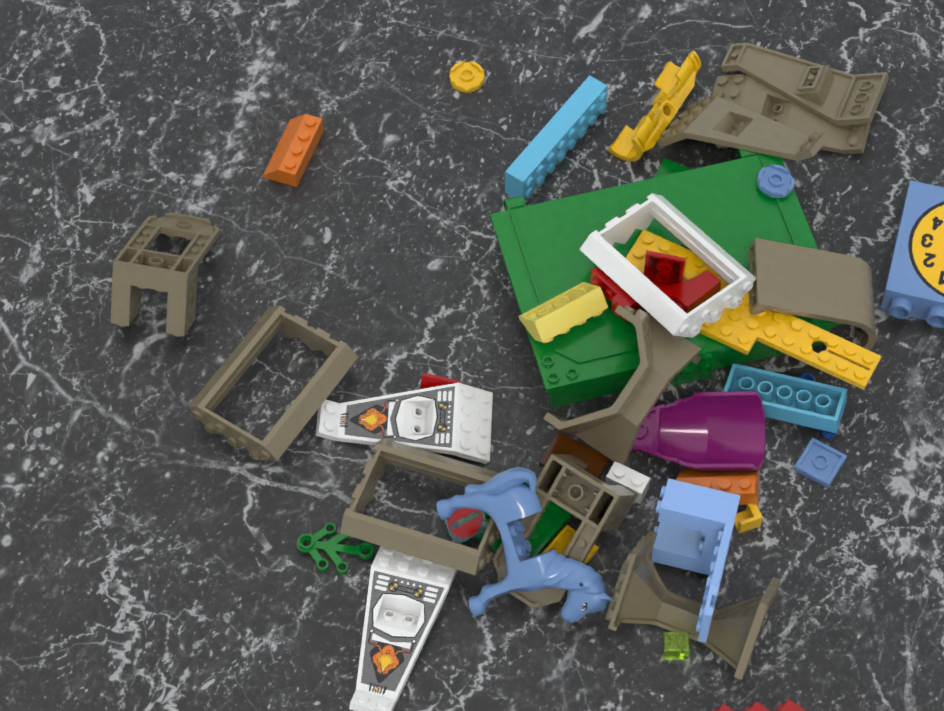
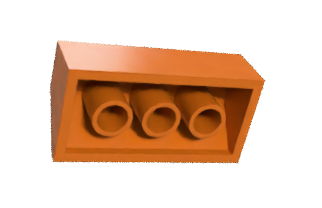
[263,114,324,187]
[676,469,760,505]

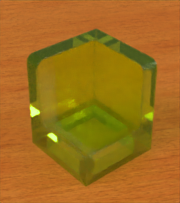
[663,632,689,659]

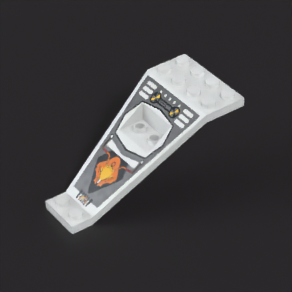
[316,383,493,464]
[349,546,458,711]

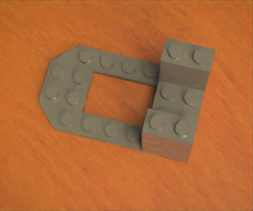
[111,212,220,337]
[493,454,638,608]

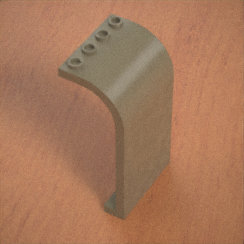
[748,238,876,351]

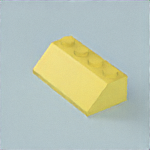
[518,282,608,343]

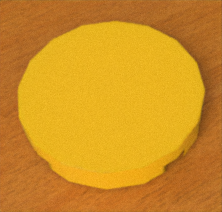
[449,61,485,93]

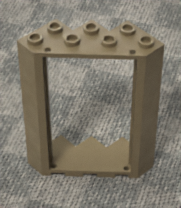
[188,305,359,461]
[340,438,501,575]

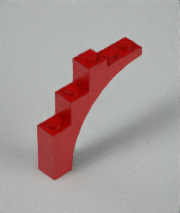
[590,267,721,321]

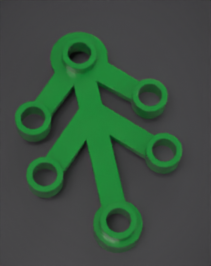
[297,522,374,575]

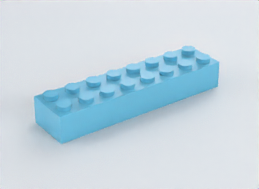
[505,75,608,200]

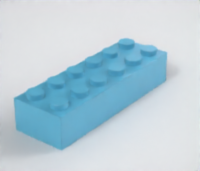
[723,363,847,434]

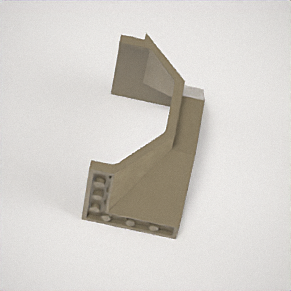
[543,305,701,467]
[605,531,781,680]

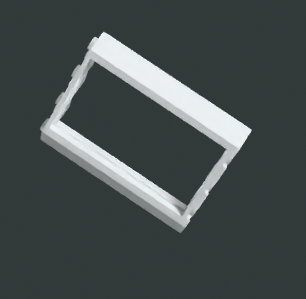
[579,193,756,338]

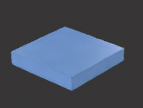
[793,437,847,488]

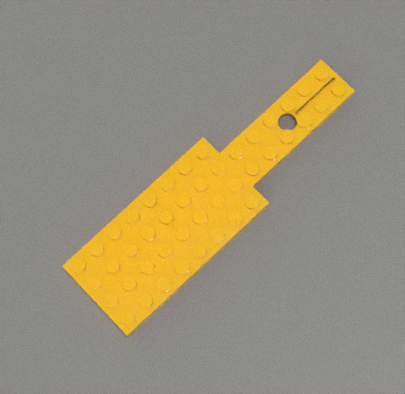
[626,229,881,390]

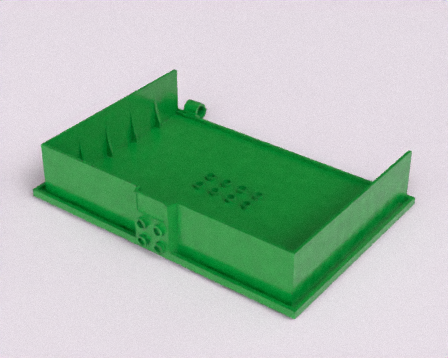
[490,149,842,408]

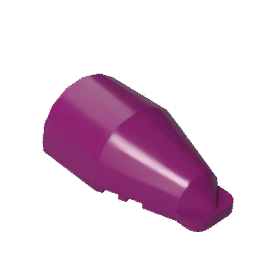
[631,391,766,472]

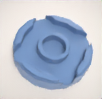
[757,164,795,198]

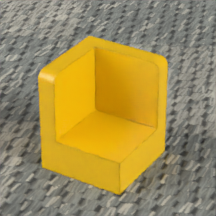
[734,504,763,533]

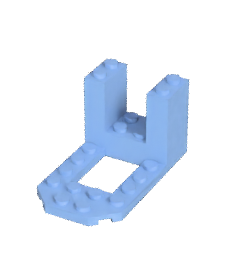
[651,478,741,643]

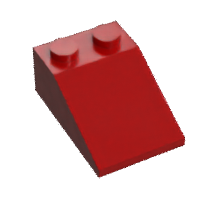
[644,250,687,286]

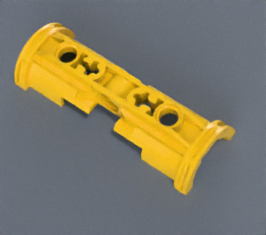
[608,51,701,162]

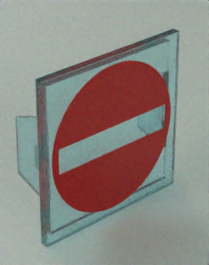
[444,508,488,544]

